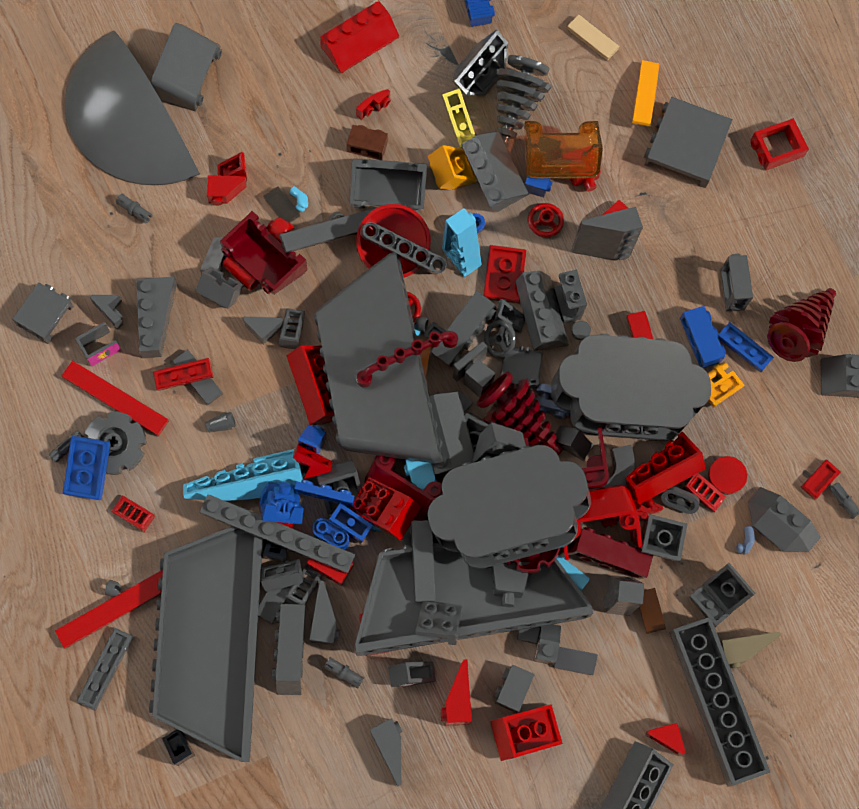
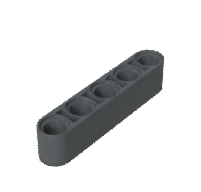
[360,222,447,274]

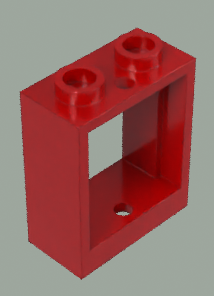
[750,118,809,171]

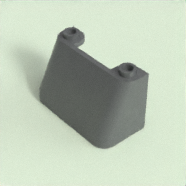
[151,23,222,111]
[350,158,427,213]

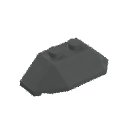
[453,30,508,95]
[748,487,821,552]

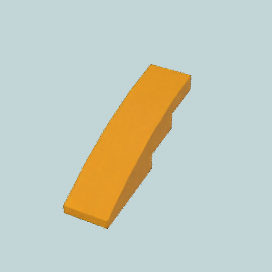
[632,60,659,126]

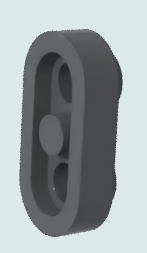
[661,486,700,514]

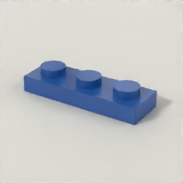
[718,322,774,373]
[294,480,354,507]

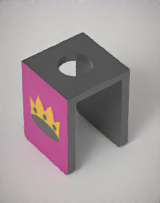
[75,322,121,367]

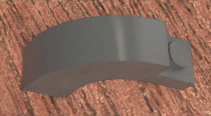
[590,445,635,489]

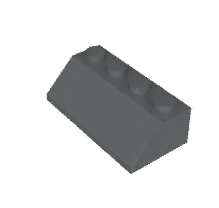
[461,131,529,212]
[515,271,569,351]
[429,392,475,477]
[601,741,674,809]

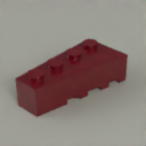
[567,527,653,579]

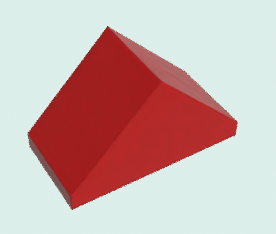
[217,152,247,181]
[645,723,685,756]

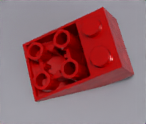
[349,477,421,541]

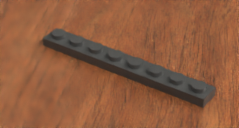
[200,494,355,574]

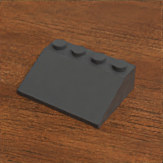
[571,207,643,260]

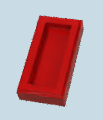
[801,459,841,500]

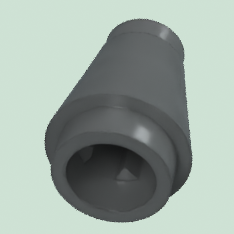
[206,411,236,433]

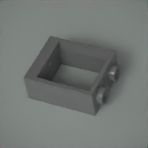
[720,254,753,311]

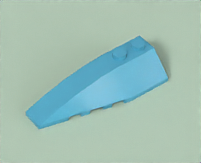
[183,449,303,501]

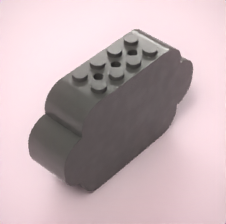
[551,334,711,441]
[428,445,591,569]

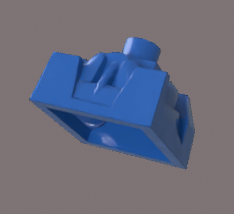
[259,482,304,524]

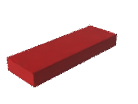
[153,358,214,391]

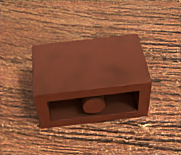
[347,125,388,160]

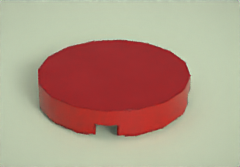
[708,456,748,495]

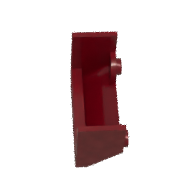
[524,428,609,489]
[364,455,443,521]

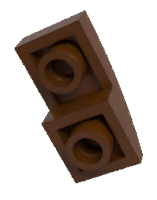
[640,588,666,634]

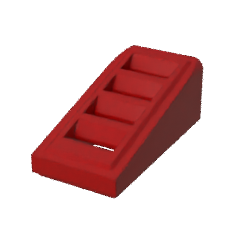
[683,473,726,513]
[111,495,155,533]

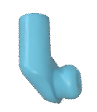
[289,186,308,212]

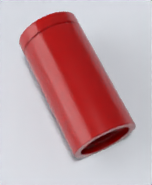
[222,256,259,291]

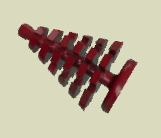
[767,288,836,362]
[477,371,562,455]

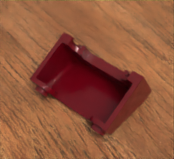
[220,211,307,295]

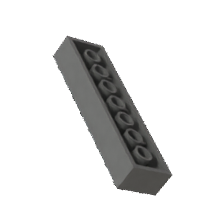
[669,617,770,787]

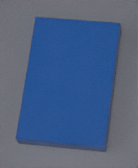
[63,436,110,500]

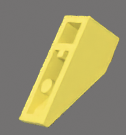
[442,88,476,147]

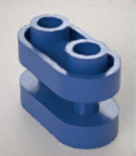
[312,518,349,550]

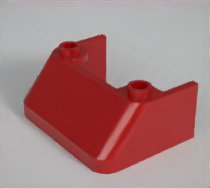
[559,484,642,560]

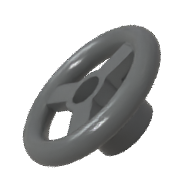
[484,320,516,358]

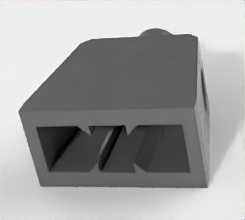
[490,561,530,607]

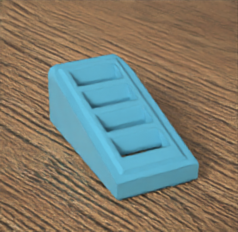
[557,555,590,591]

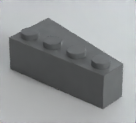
[136,276,177,358]
[431,291,497,367]
[603,575,644,616]
[272,604,306,695]

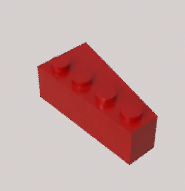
[625,431,706,504]

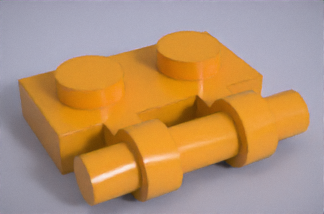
[708,362,745,408]

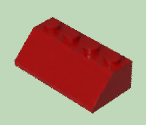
[320,0,399,73]
[286,345,335,425]

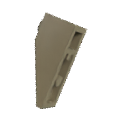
[720,632,781,669]

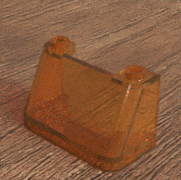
[524,121,603,178]

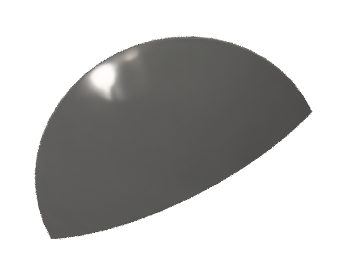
[65,30,200,185]

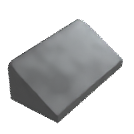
[200,237,226,272]

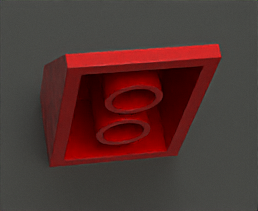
[440,659,472,726]
[490,704,563,761]

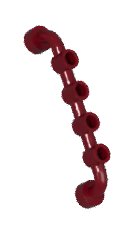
[356,331,458,387]

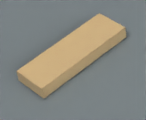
[567,15,620,61]

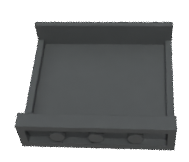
[644,96,733,188]

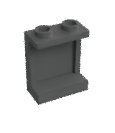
[554,269,587,324]
[12,282,74,344]

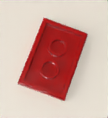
[483,245,526,304]

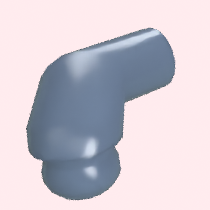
[736,526,755,555]

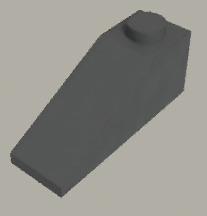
[310,580,340,646]
[370,718,402,787]

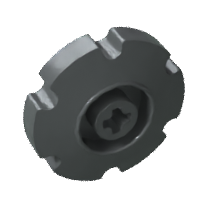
[85,412,147,475]

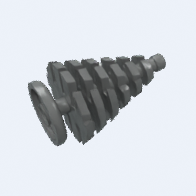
[497,55,552,148]

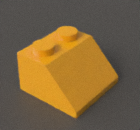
[427,145,477,190]

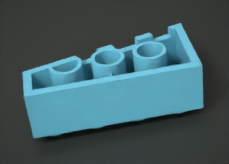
[442,208,482,277]

